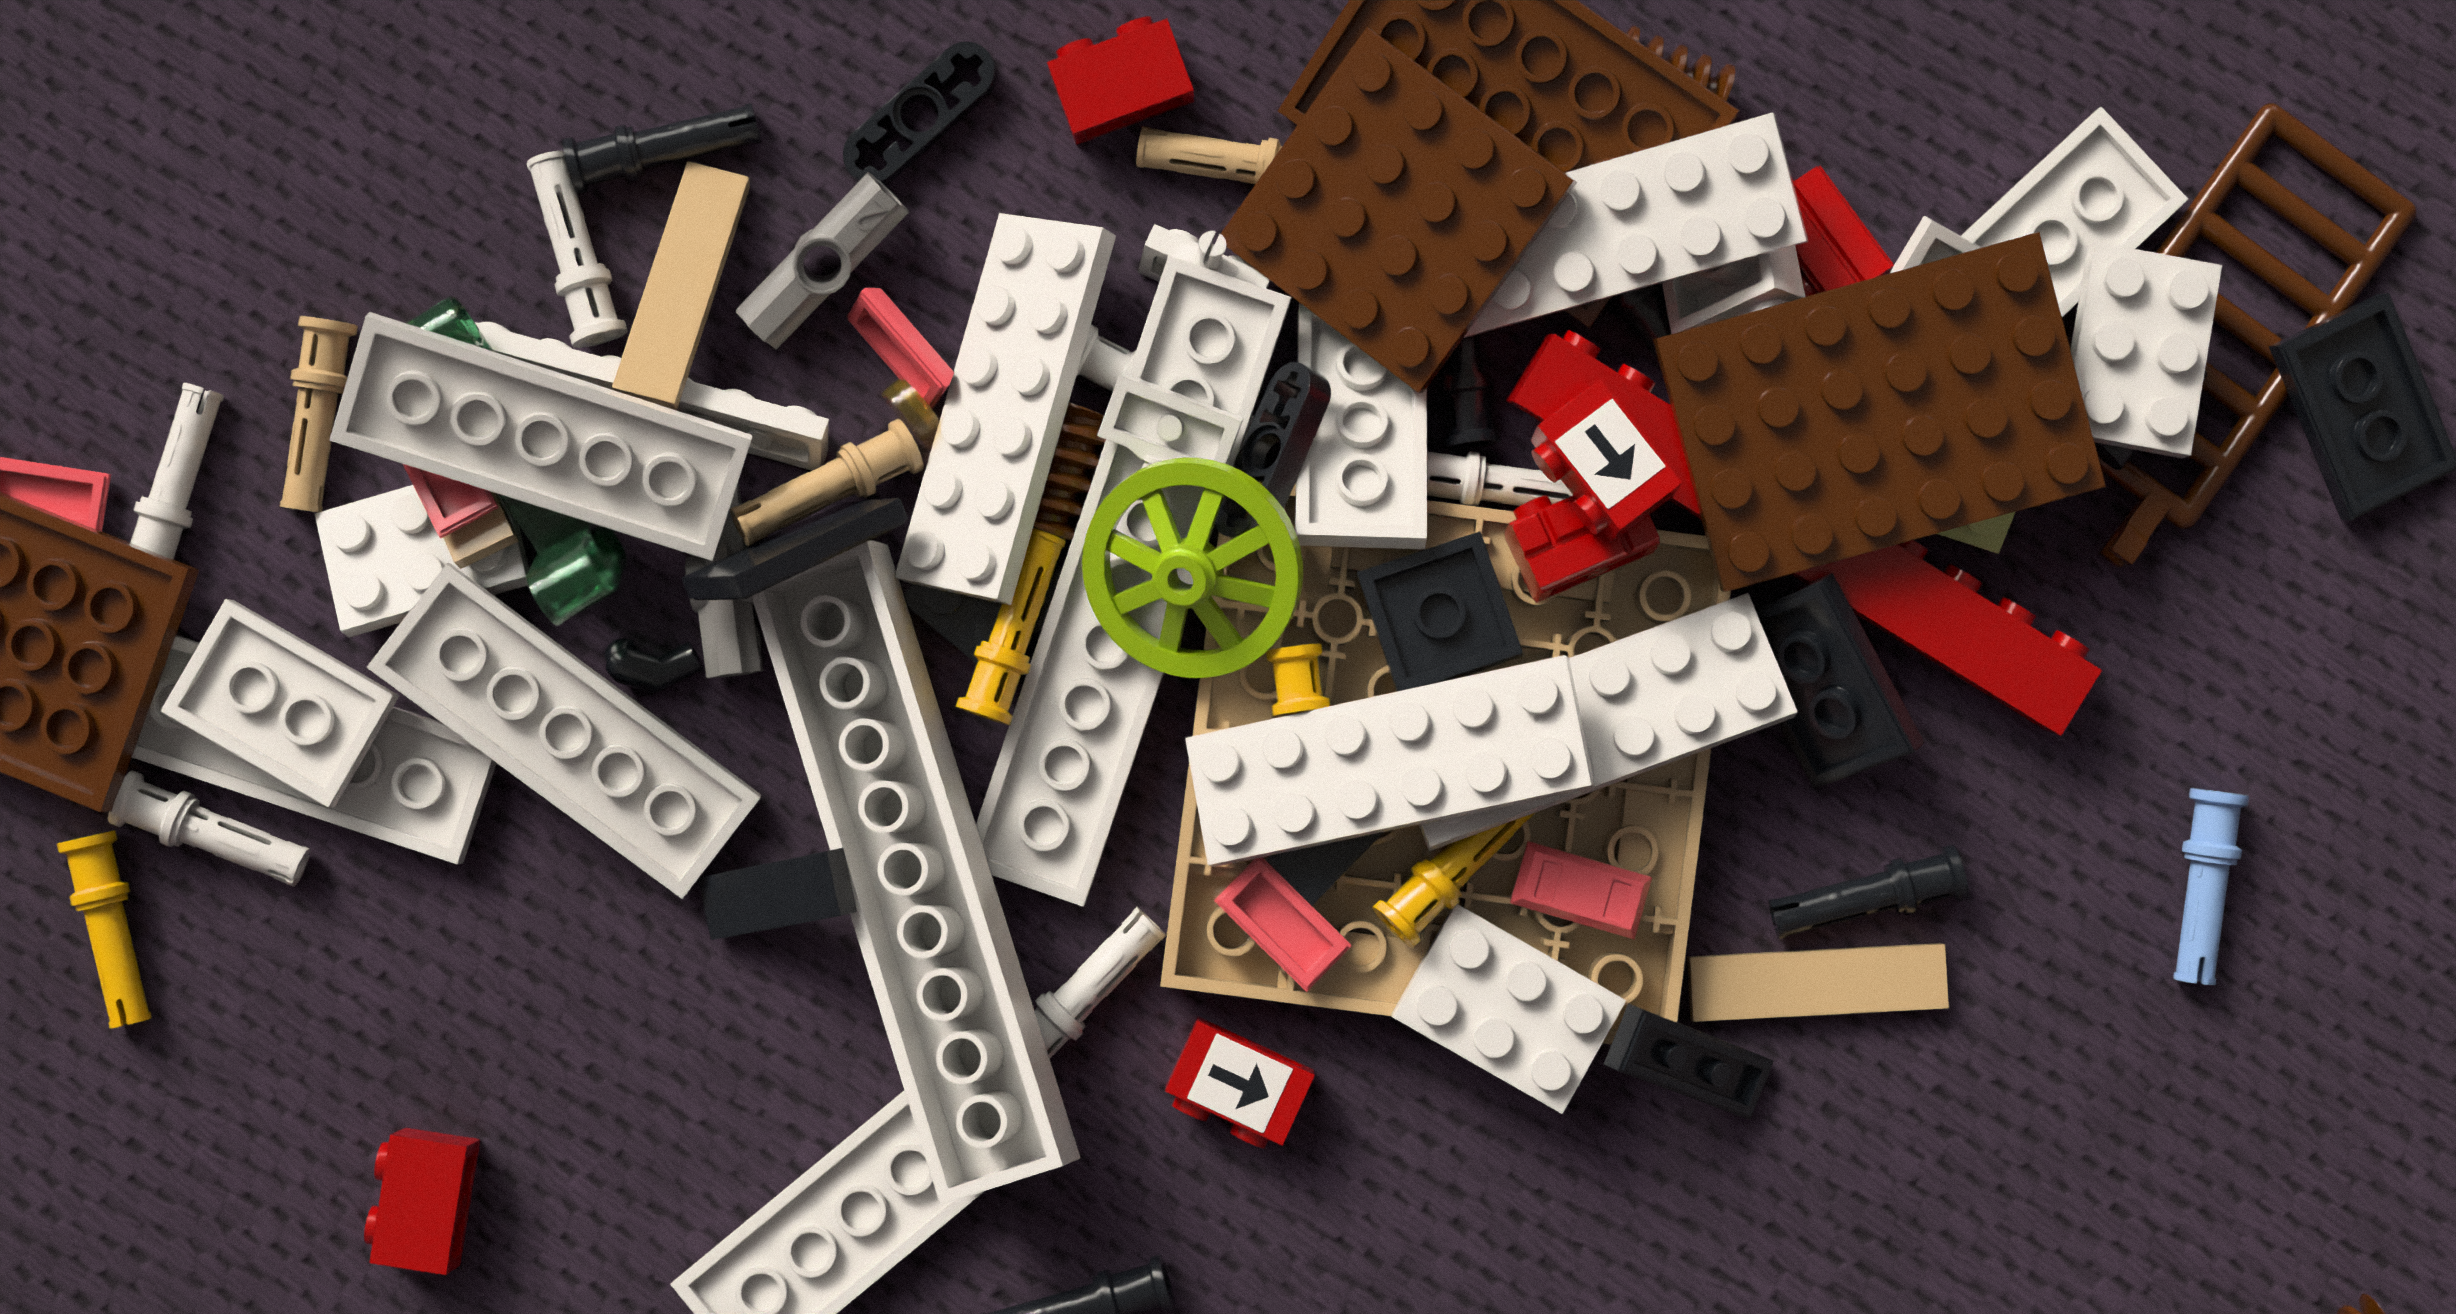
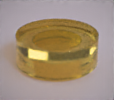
[881,379,940,442]

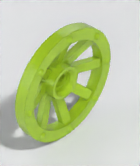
[1082,457,1303,678]

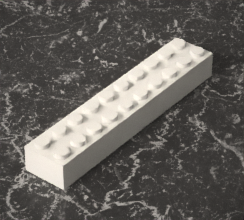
[752,540,1080,1205]

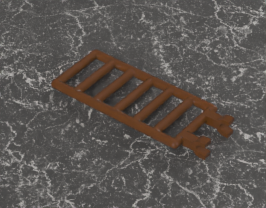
[2034,103,2417,568]

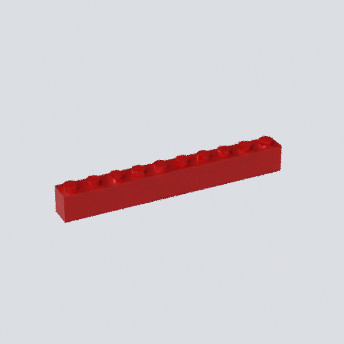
[1506,330,2102,736]

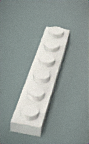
[450,318,829,471]

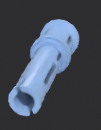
[2173,788,2249,985]

